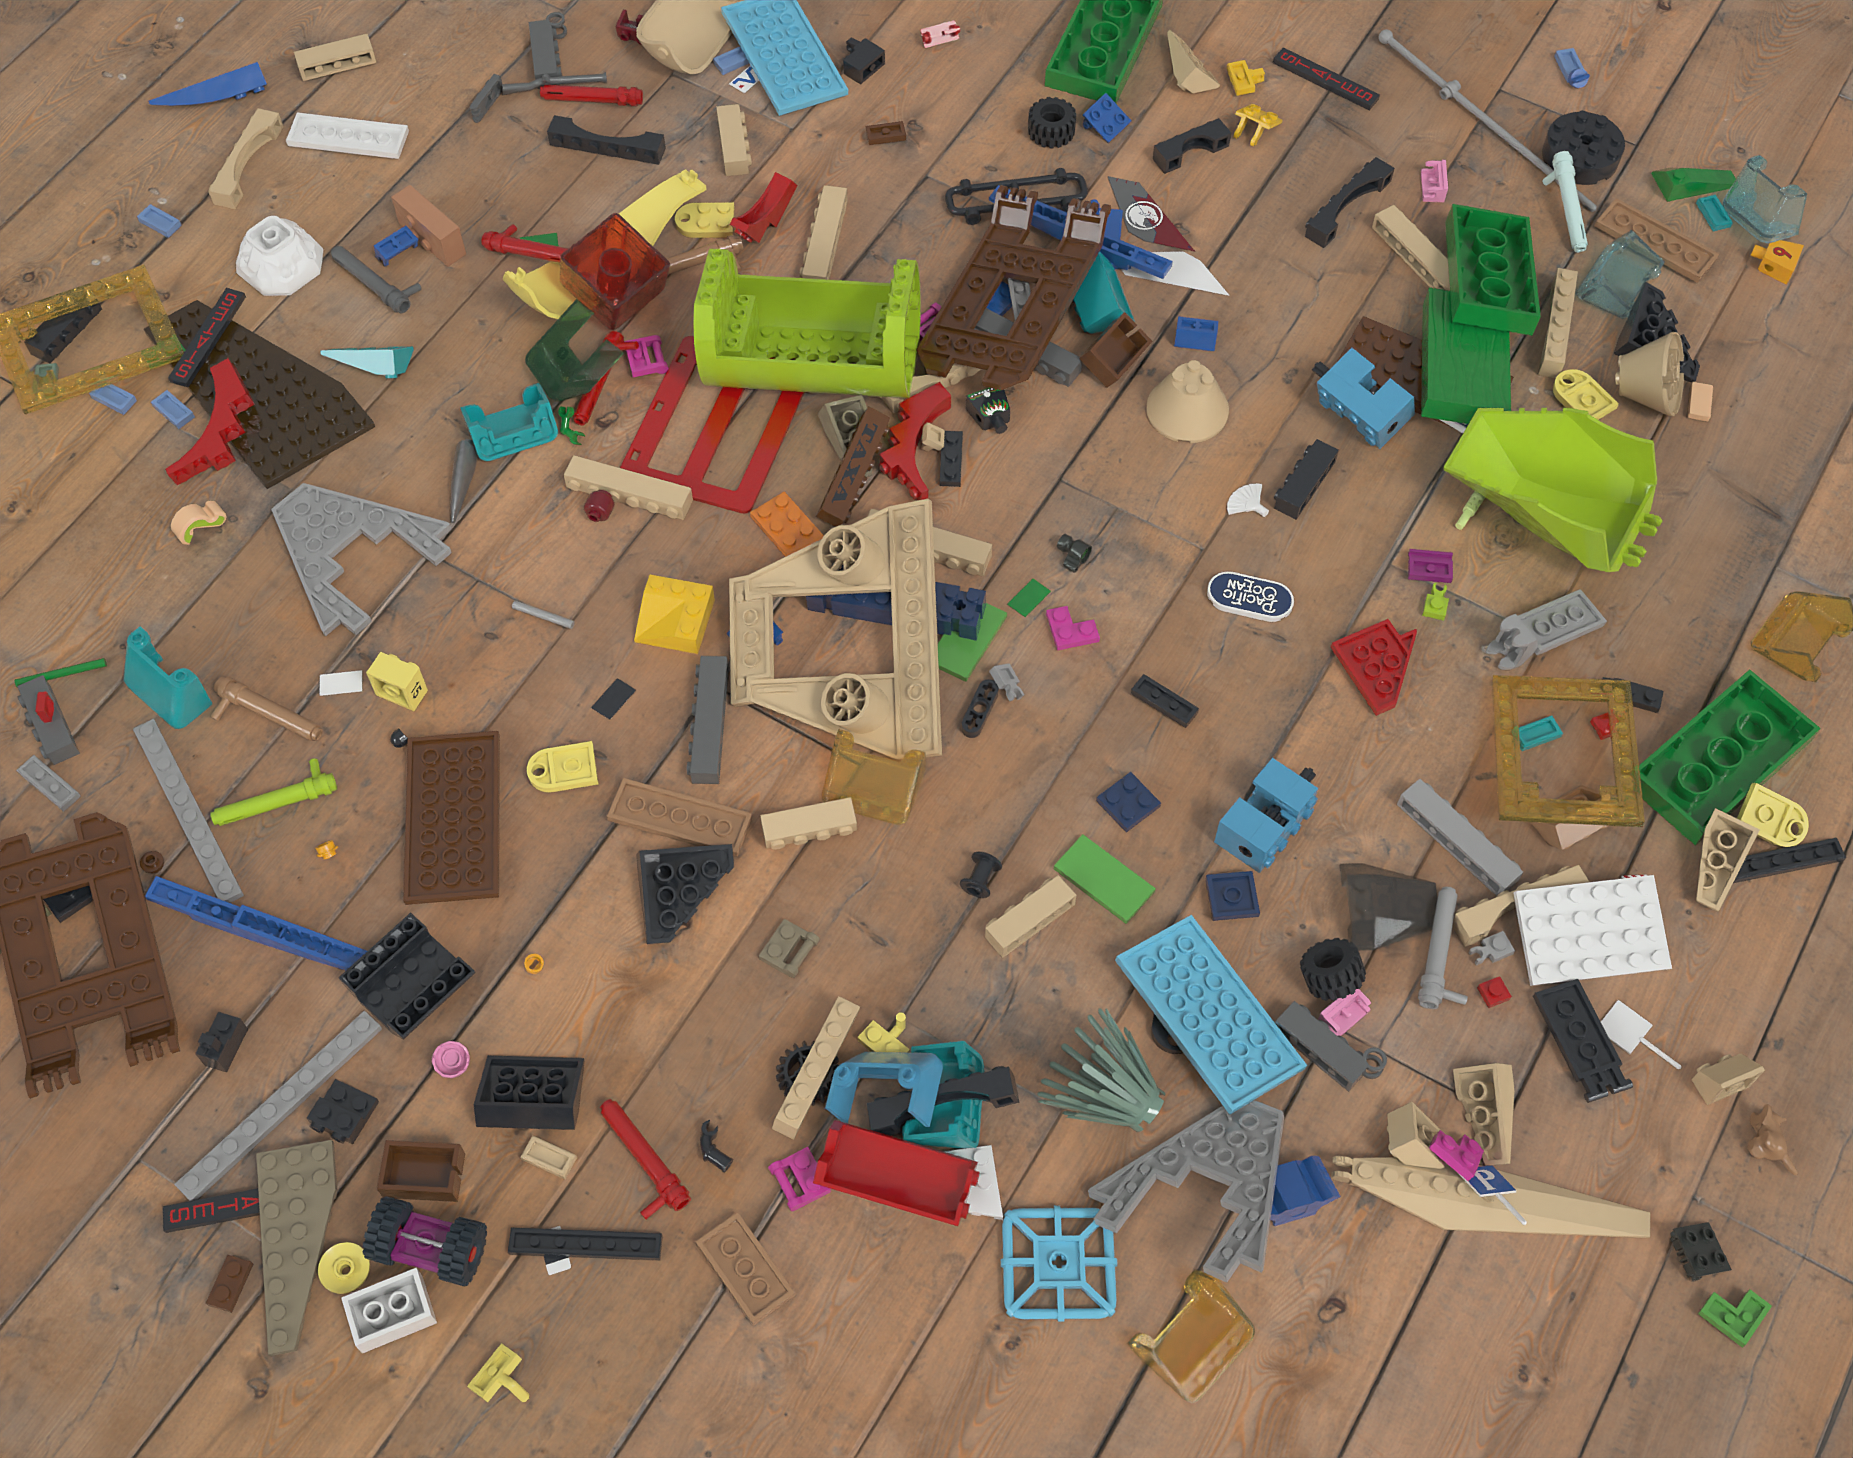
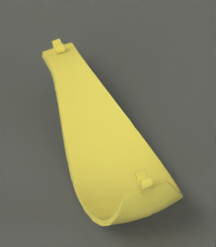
[503,169,707,320]

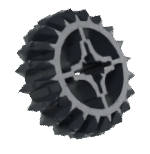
[776,1041,839,1106]

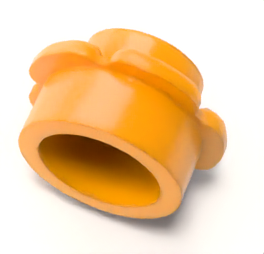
[315,840,338,860]

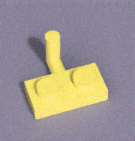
[857,1013,910,1053]
[467,1343,529,1402]

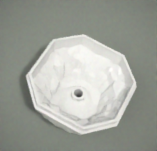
[236,216,324,296]

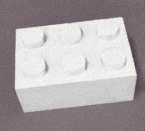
[341,1268,437,1353]

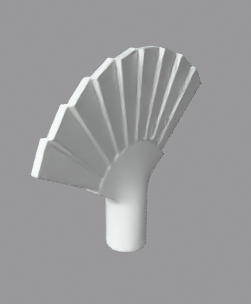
[1227,483,1269,517]

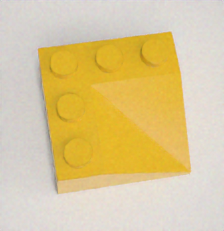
[634,574,715,654]

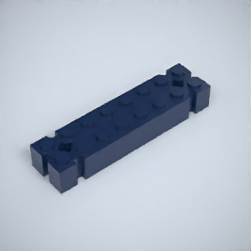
[806,565,986,641]

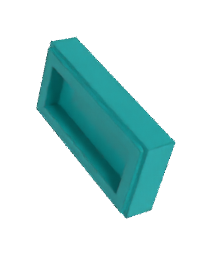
[1696,195,1733,232]
[1511,715,1563,751]

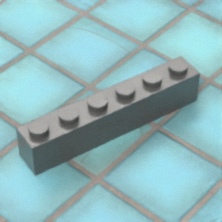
[974,308,1082,387]
[687,656,729,784]

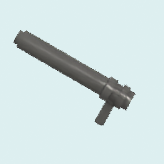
[331,246,422,313]

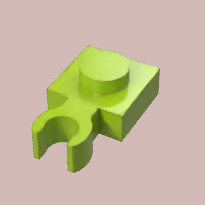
[1422,583,1449,621]

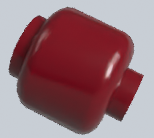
[584,490,615,522]

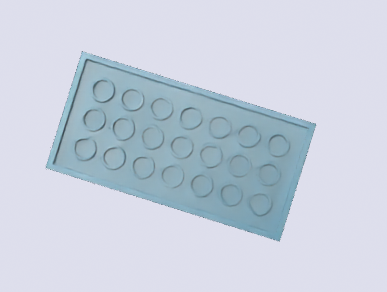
[721,0,849,116]
[1115,915,1307,1114]

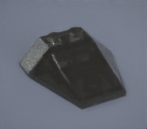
[1339,863,1438,951]

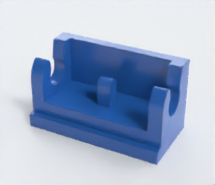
[374,226,418,267]
[1174,316,1218,351]

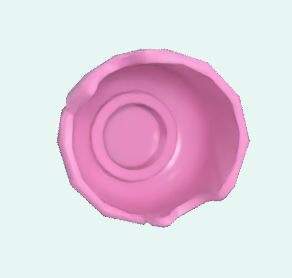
[432,1041,470,1079]

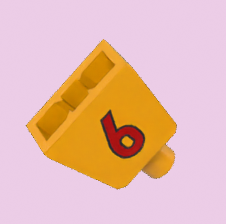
[1750,239,1804,285]

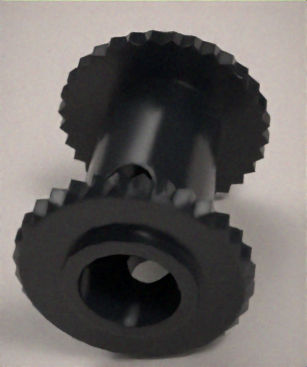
[960,851,1002,898]

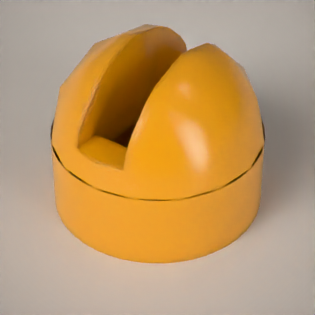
[524,954,544,974]

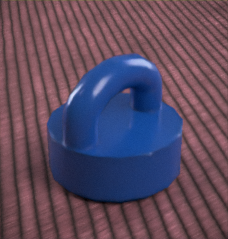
[1568,69,1590,88]

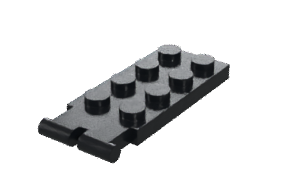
[1533,979,1633,1103]

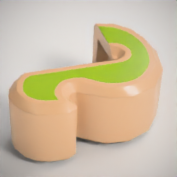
[171,501,227,545]

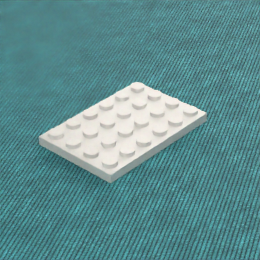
[1513,875,1672,986]

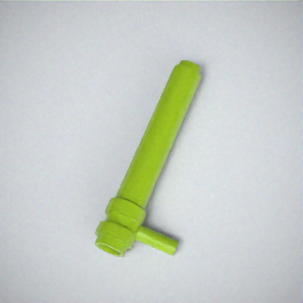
[210,758,337,826]

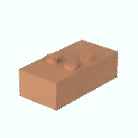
[391,185,466,267]

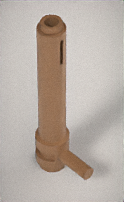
[638,235,743,282]
[210,677,323,741]

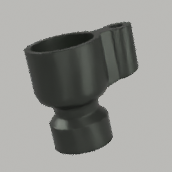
[1057,533,1092,573]

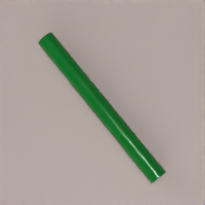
[14,658,107,688]

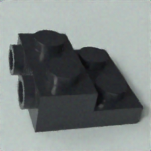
[307,1079,379,1144]

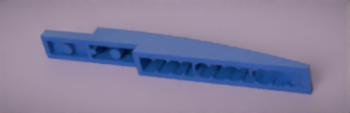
[989,185,1173,279]
[145,876,367,970]

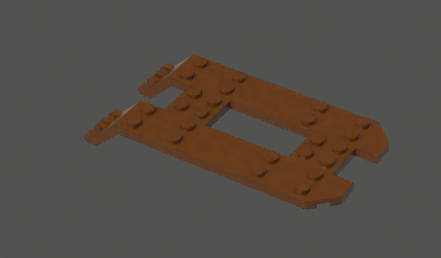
[916,185,1111,390]
[0,812,180,1099]

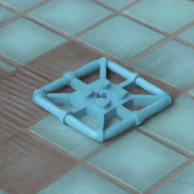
[1000,1205,1118,1322]

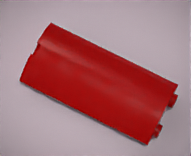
[813,1120,980,1226]

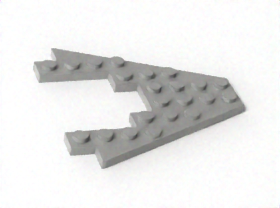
[271,483,452,636]
[1088,1100,1284,1283]

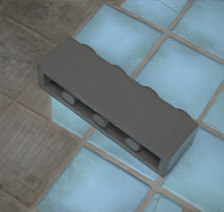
[17,675,80,765]

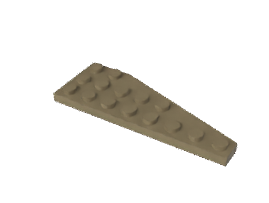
[256,1140,338,1356]

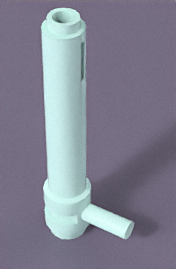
[1542,151,1588,253]

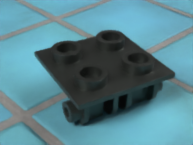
[1670,1222,1732,1282]

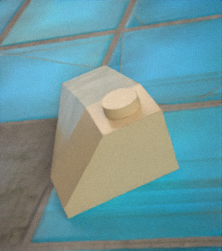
[1167,30,1220,93]
[1696,808,1760,912]
[1453,1063,1514,1166]

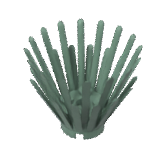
[1037,1008,1165,1132]

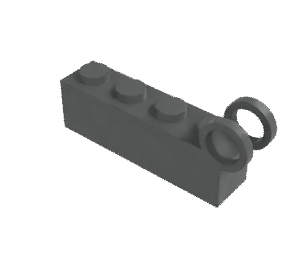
[529,12,567,89]
[1275,1001,1387,1092]

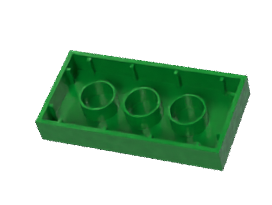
[1045,0,1163,104]
[1445,204,1541,336]
[1421,288,1511,424]
[1625,669,1821,845]

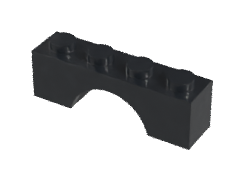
[1153,118,1231,174]

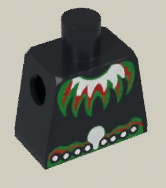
[966,388,1010,434]

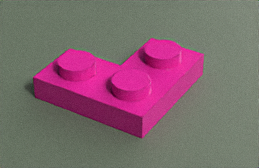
[1046,606,1100,651]
[1429,1130,1484,1181]

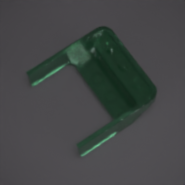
[525,299,624,402]

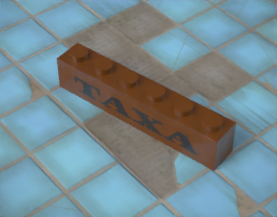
[816,406,890,527]

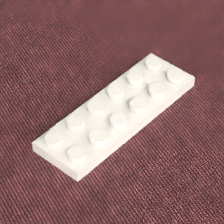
[286,113,409,159]

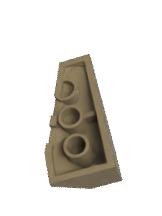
[818,395,872,477]

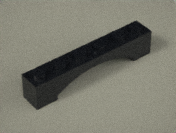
[547,115,666,165]
[1305,157,1395,248]
[867,1066,1020,1136]

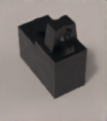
[843,37,885,85]
[195,1012,248,1072]

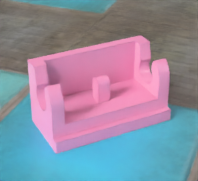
[1421,160,1448,202]
[1318,989,1371,1036]

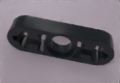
[962,679,999,738]

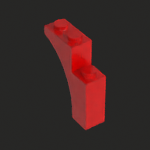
[729,172,798,243]

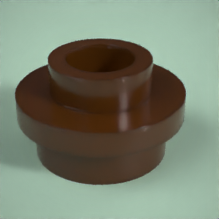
[140,851,164,874]

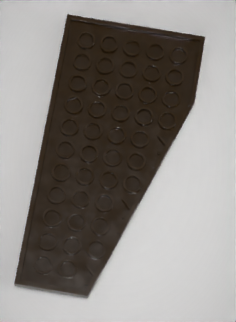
[144,300,375,489]

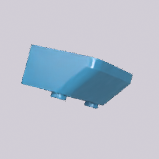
[825,1052,943,1127]

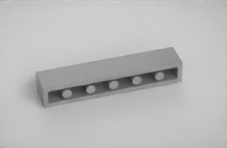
[1397,779,1523,896]

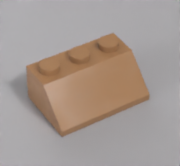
[1527,785,1617,850]

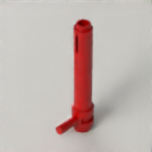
[540,84,643,107]
[481,224,578,265]
[573,331,639,426]
[600,1099,691,1220]

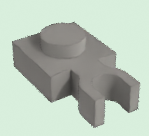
[989,664,1024,701]
[1468,931,1515,966]

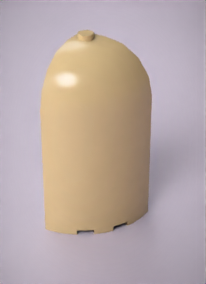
[637,0,744,74]

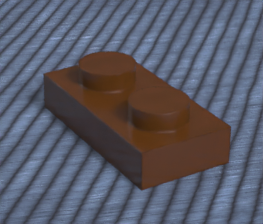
[865,121,906,145]
[206,1255,254,1313]

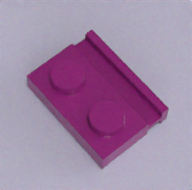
[1408,549,1453,583]

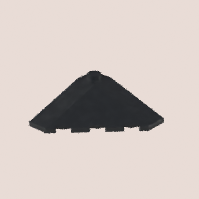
[1614,282,1700,383]
[636,844,734,944]

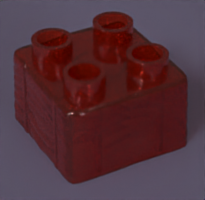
[559,213,670,330]

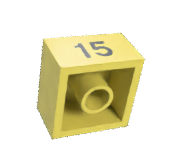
[366,652,428,711]

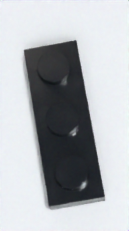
[940,431,963,487]
[1131,674,1199,728]

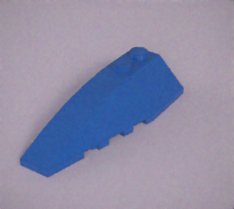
[149,62,267,106]

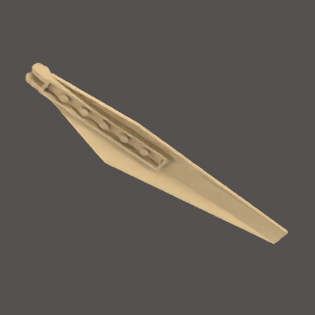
[1331,1156,1650,1238]

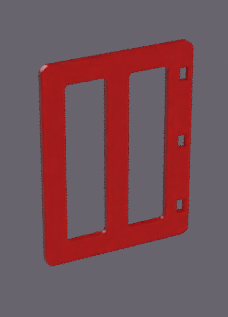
[620,336,805,514]

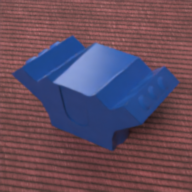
[1270,1156,1341,1226]

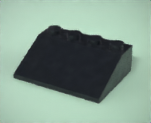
[473,1055,585,1130]

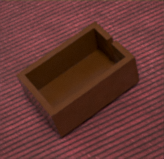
[1079,312,1153,388]
[377,1140,465,1202]

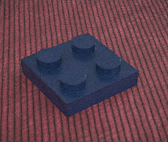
[1096,772,1161,833]
[1205,871,1260,921]

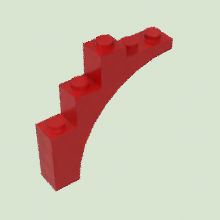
[165,358,255,485]
[879,382,951,501]

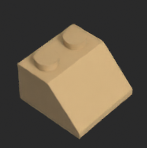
[1692,1054,1765,1105]
[1387,1102,1445,1169]

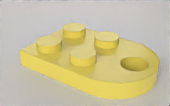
[675,202,735,238]
[1553,369,1619,420]
[527,741,598,792]
[1737,783,1809,847]

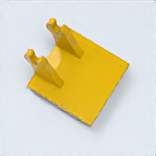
[1233,104,1283,147]

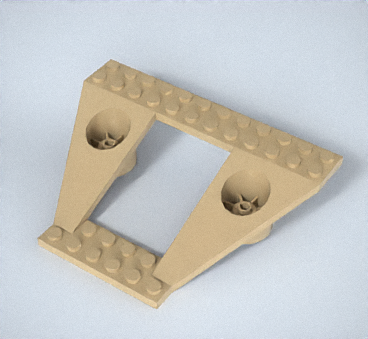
[729,499,942,761]

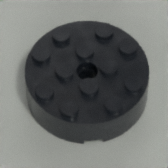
[1542,110,1625,185]

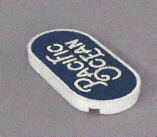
[1207,572,1294,622]

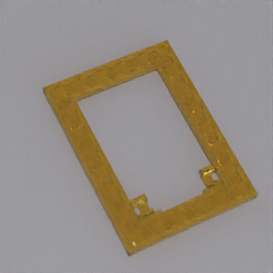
[0,265,184,414]
[1492,675,1645,827]

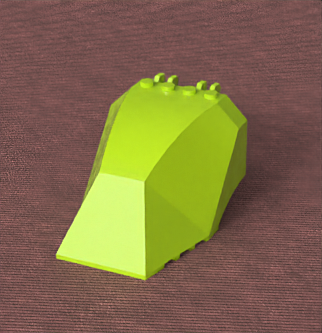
[1443,408,1663,572]

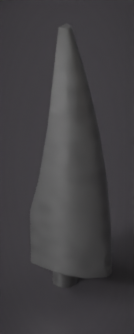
[450,439,478,523]

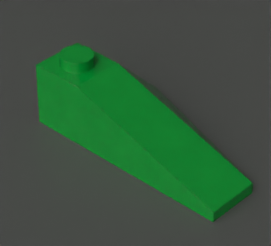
[1651,168,1739,202]

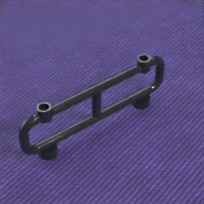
[945,168,1088,225]

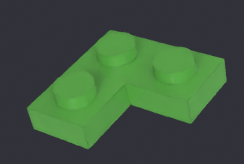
[1698,1289,1772,1348]

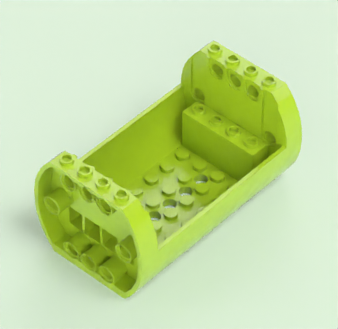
[694,248,921,399]

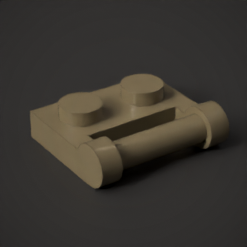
[759,919,820,978]

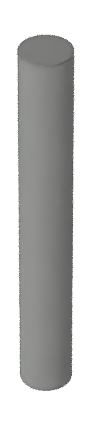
[512,600,575,629]

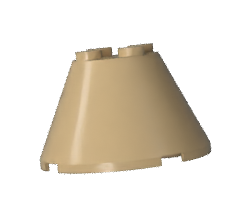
[1615,332,1684,416]
[1147,360,1229,443]

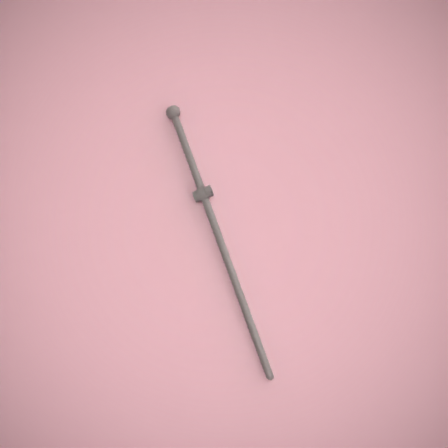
[1378,29,1597,212]

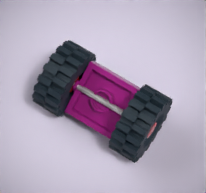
[362,1196,487,1287]

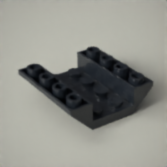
[338,912,476,1040]

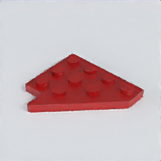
[1331,619,1417,716]

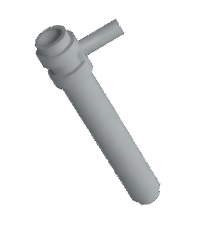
[1418,887,1468,1009]

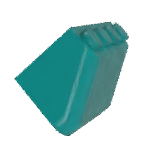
[1073,252,1135,334]

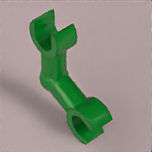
[558,406,585,445]

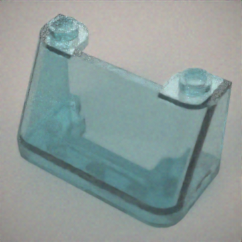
[1722,155,1807,243]
[1575,230,1665,319]

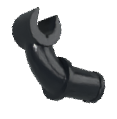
[700,1120,733,1173]

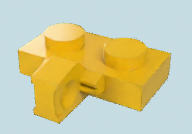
[1227,60,1265,96]

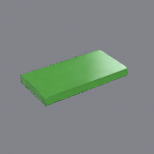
[938,603,1007,682]
[1054,834,1156,924]

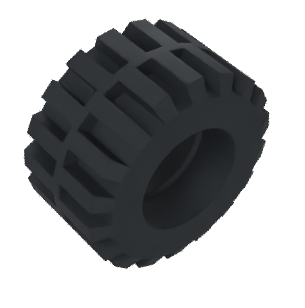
[1028,97,1076,148]
[1300,938,1366,1001]

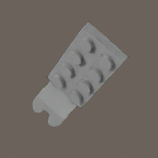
[1486,589,1607,670]

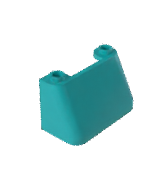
[460,383,558,461]
[123,626,213,729]
[902,1041,984,1149]

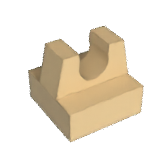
[921,422,945,451]

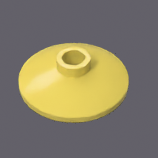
[318,1242,370,1294]

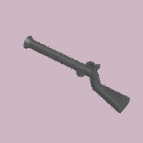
[502,72,607,95]

